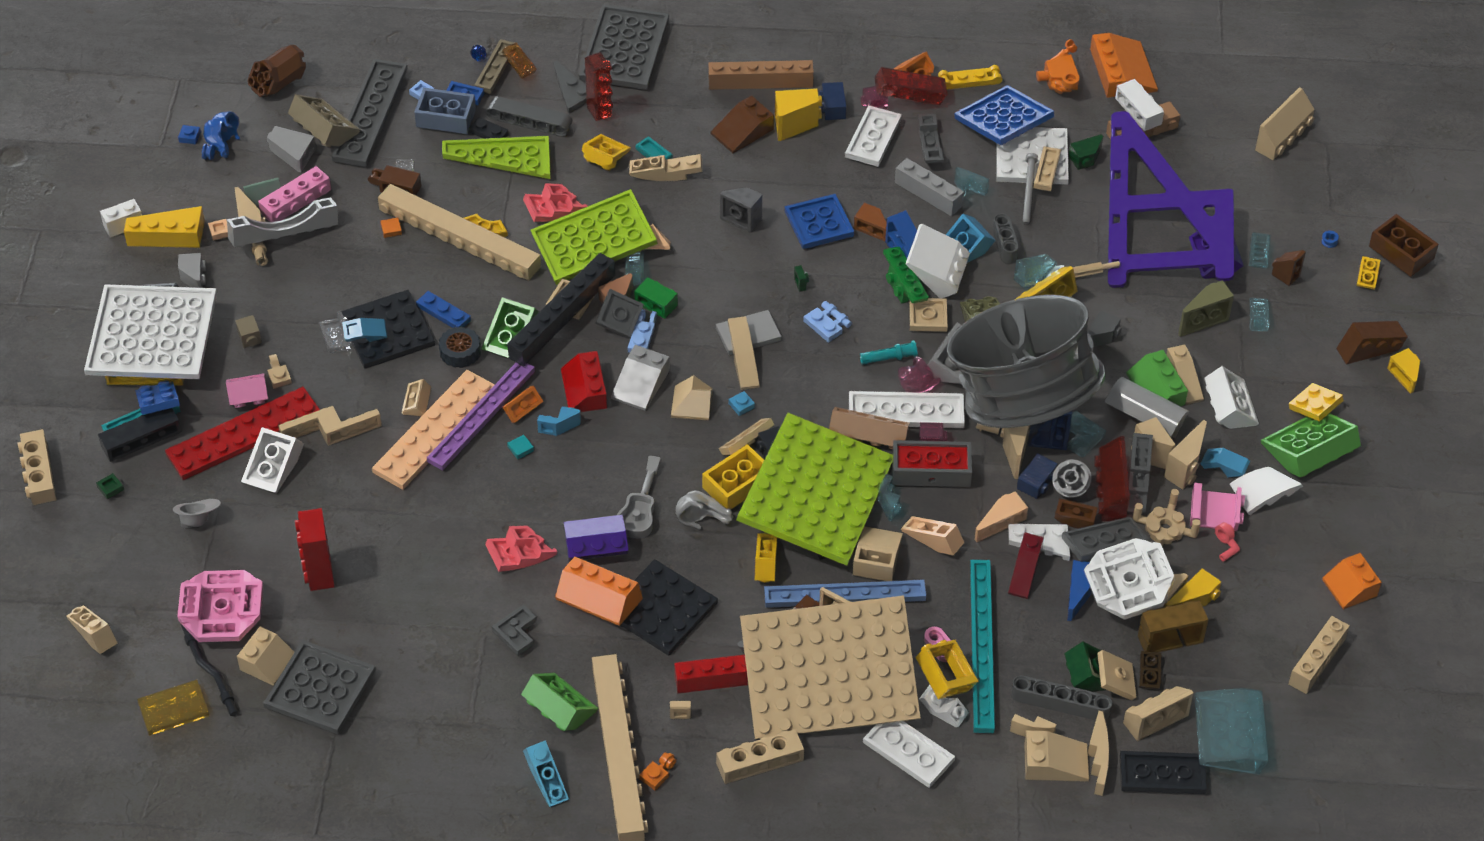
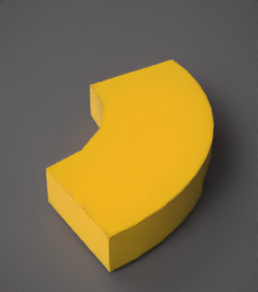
[464,214,508,237]

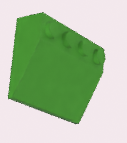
[1261,413,1361,477]

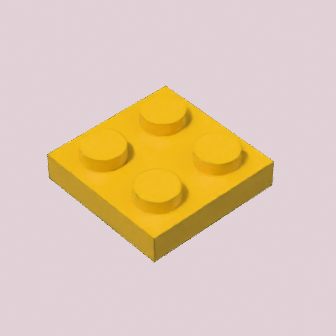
[1289,383,1344,421]

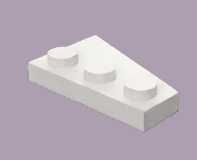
[1008,524,1070,561]

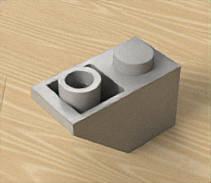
[178,253,206,288]

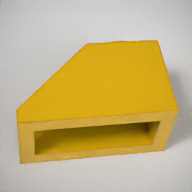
[1387,348,1420,394]

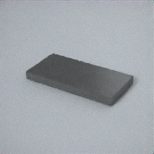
[1062,517,1151,562]

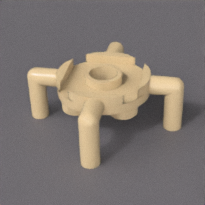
[1133,489,1201,547]

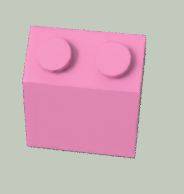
[226,373,268,408]

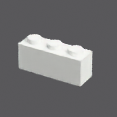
[1115,79,1164,131]

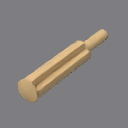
[1073,261,1120,278]

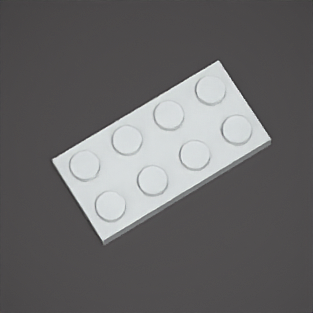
[845,105,902,167]
[863,721,955,788]

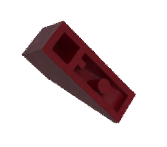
[1008,532,1044,599]

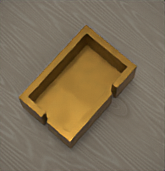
[1138,600,1208,652]

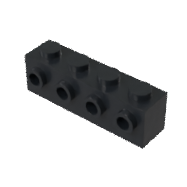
[98,408,182,462]

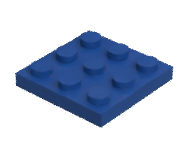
[784,194,854,249]

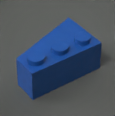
[885,210,918,277]

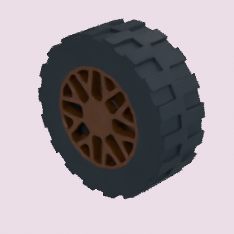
[439,327,481,368]

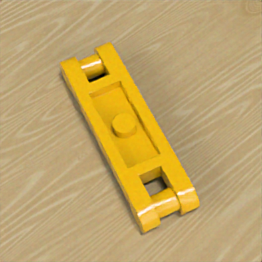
[938,65,1003,90]

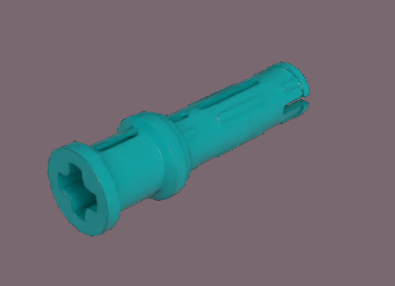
[859,340,918,365]

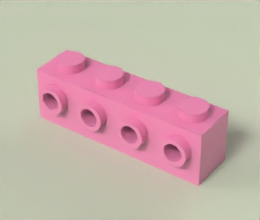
[258,166,331,222]

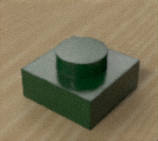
[794,265,809,292]
[96,473,124,499]

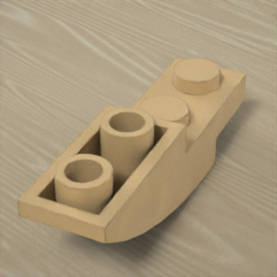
[629,154,702,181]

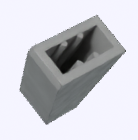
[267,126,316,172]

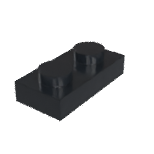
[469,117,509,139]

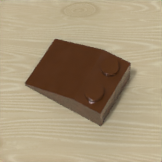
[711,95,774,153]

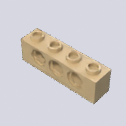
[18,429,57,505]
[1289,616,1350,694]
[716,729,804,784]

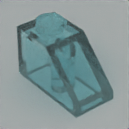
[1013,254,1057,288]

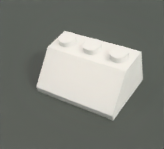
[1205,366,1259,429]

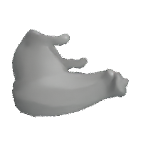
[676,491,733,530]

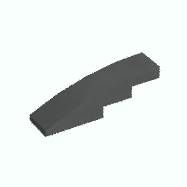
[1125,433,1153,516]

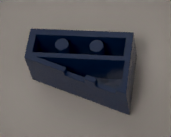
[1028,410,1073,450]

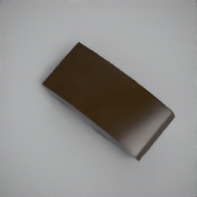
[1139,651,1162,690]

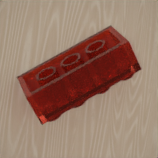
[1094,436,1130,522]

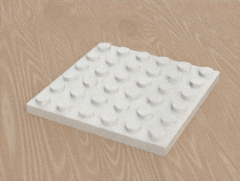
[84,285,217,379]

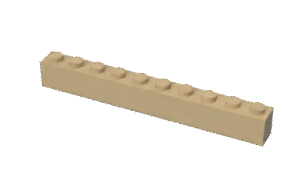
[378,184,541,281]
[592,654,648,841]

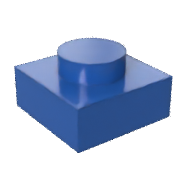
[178,125,201,144]

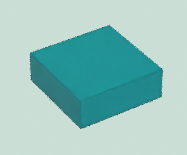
[507,435,534,460]

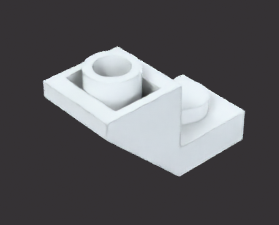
[919,685,969,727]

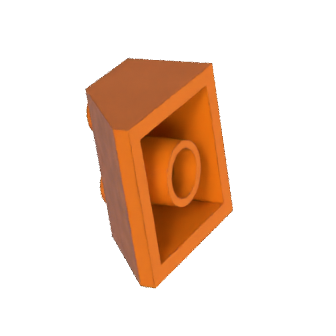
[1322,553,1382,609]

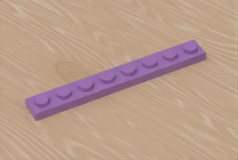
[427,363,535,471]

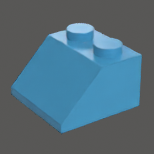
[946,214,996,263]

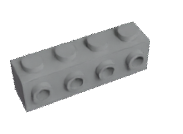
[895,158,964,216]

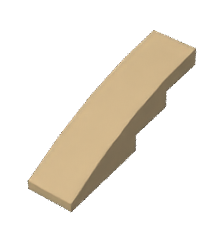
[728,316,759,390]
[1088,711,1109,796]

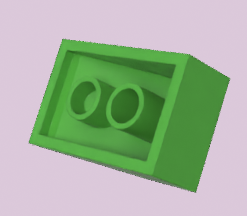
[481,298,539,358]

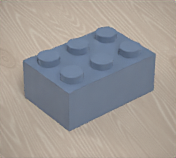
[415,87,476,134]

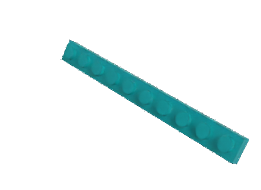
[970,560,995,733]

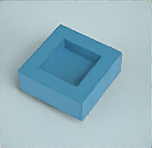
[728,391,755,416]

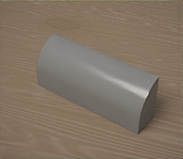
[1105,377,1189,438]

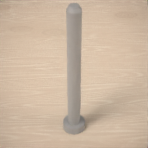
[1023,153,1038,224]

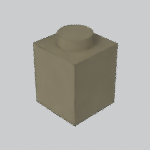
[235,315,262,348]

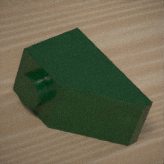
[1068,134,1104,170]

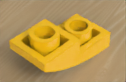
[1356,256,1381,290]

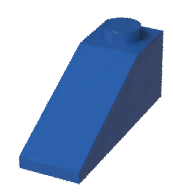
[1067,560,1092,621]

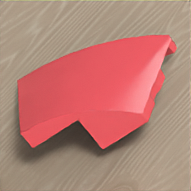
[523,183,588,222]
[485,526,558,572]

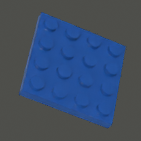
[954,85,1054,145]

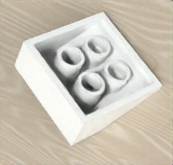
[906,224,970,299]

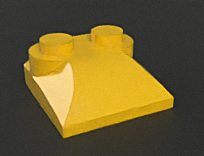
[582,134,631,170]

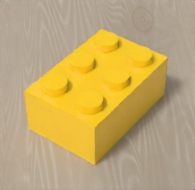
[702,444,764,509]

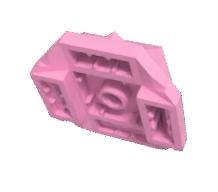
[177,570,263,642]

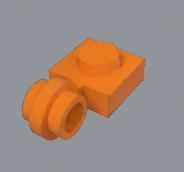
[639,752,676,791]

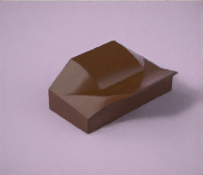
[1055,498,1098,529]

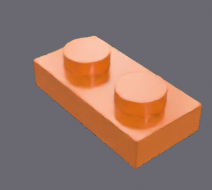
[502,386,544,423]

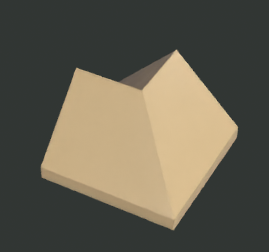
[671,375,713,420]

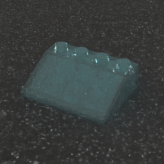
[1195,688,1268,774]

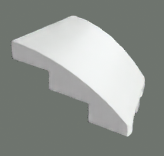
[1230,467,1303,515]

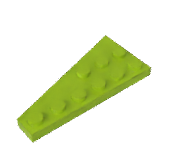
[442,136,551,179]

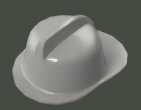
[173,499,221,528]

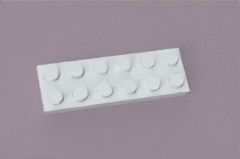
[849,391,964,428]

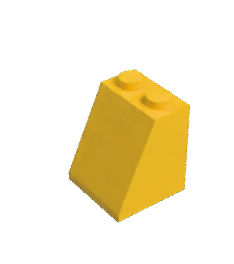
[775,89,822,141]

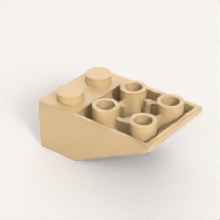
[853,527,903,581]

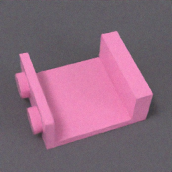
[1190,483,1245,531]

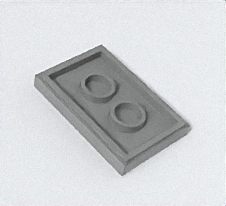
[716,310,781,355]

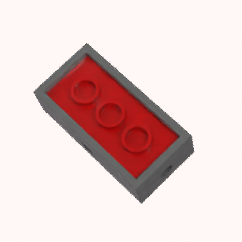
[892,440,972,487]

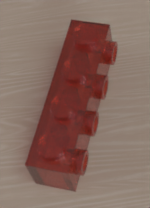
[585,52,613,121]
[874,67,948,105]

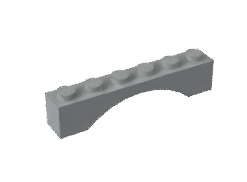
[227,197,338,247]

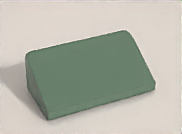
[243,177,281,206]

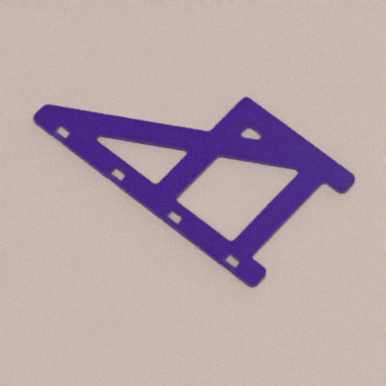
[1108,111,1234,288]

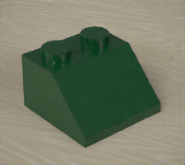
[1064,641,1106,692]

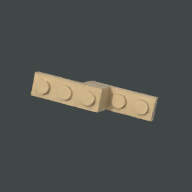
[279,406,382,446]

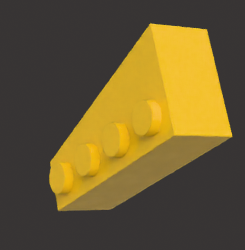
[124,206,205,248]

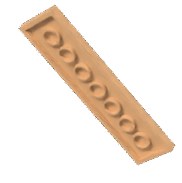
[372,370,494,490]

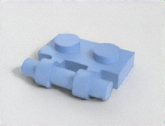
[803,301,852,343]

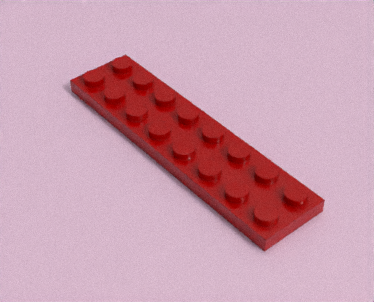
[165,386,320,480]

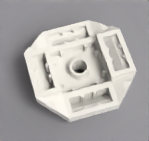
[1084,538,1175,620]

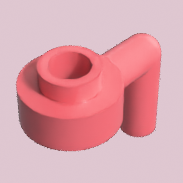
[1215,522,1240,562]

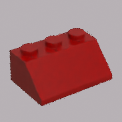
[561,351,607,412]

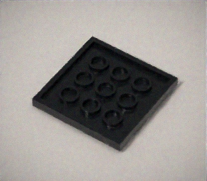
[338,290,435,369]
[621,559,718,656]

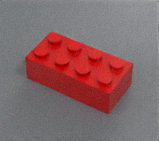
[295,508,334,591]

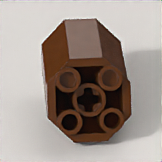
[247,45,306,97]

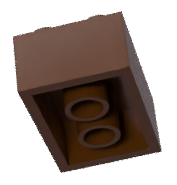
[1369,214,1439,277]

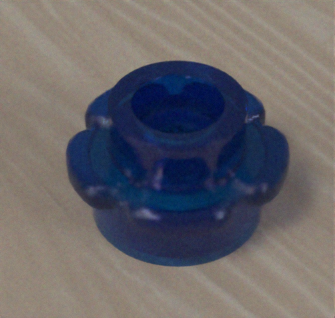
[470,44,486,61]

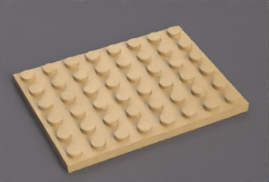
[740,595,920,740]

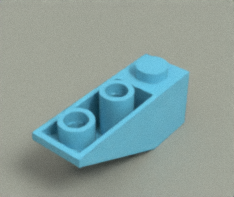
[523,740,569,807]

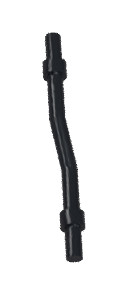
[181,624,238,716]

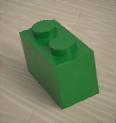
[634,277,678,319]

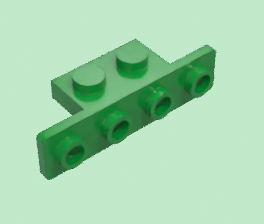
[883,247,929,303]

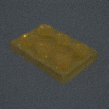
[137,680,209,736]

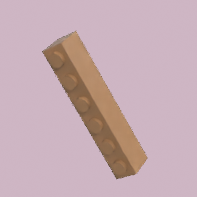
[708,60,814,90]

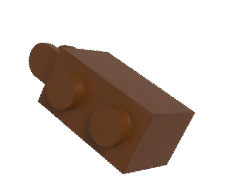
[368,165,422,196]

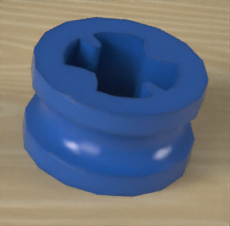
[202,144,215,160]
[1322,231,1339,248]

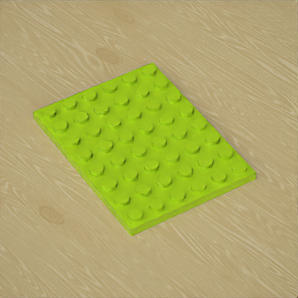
[736,413,893,565]

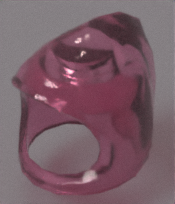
[898,356,941,393]

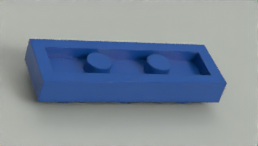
[416,291,471,328]

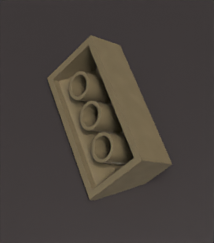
[288,94,360,147]

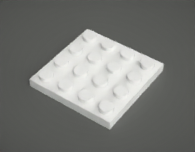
[996,127,1069,185]

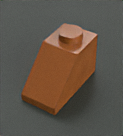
[854,203,887,241]

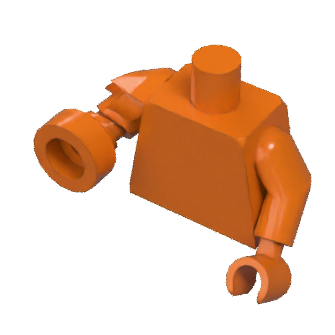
[1036,39,1079,94]

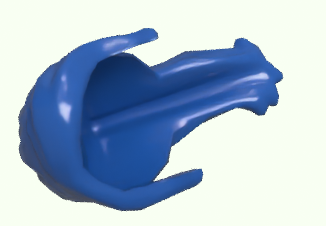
[203,111,240,158]

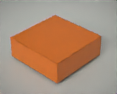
[380,218,402,238]

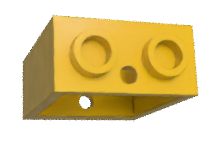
[915,640,978,699]

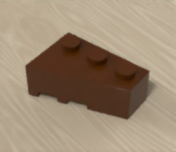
[1336,321,1408,365]

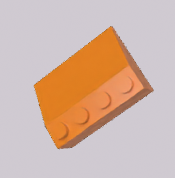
[1090,33,1158,98]

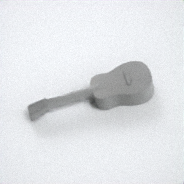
[617,455,661,538]

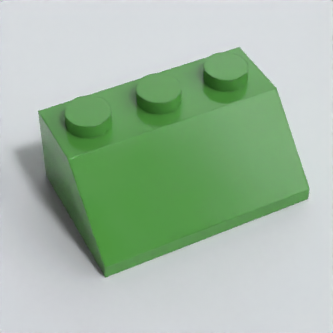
[1126,350,1188,406]
[521,673,598,731]

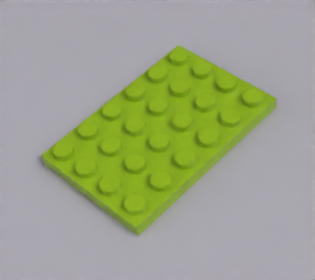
[530,189,658,285]

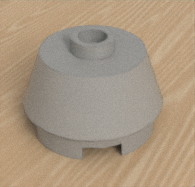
[1052,459,1091,497]

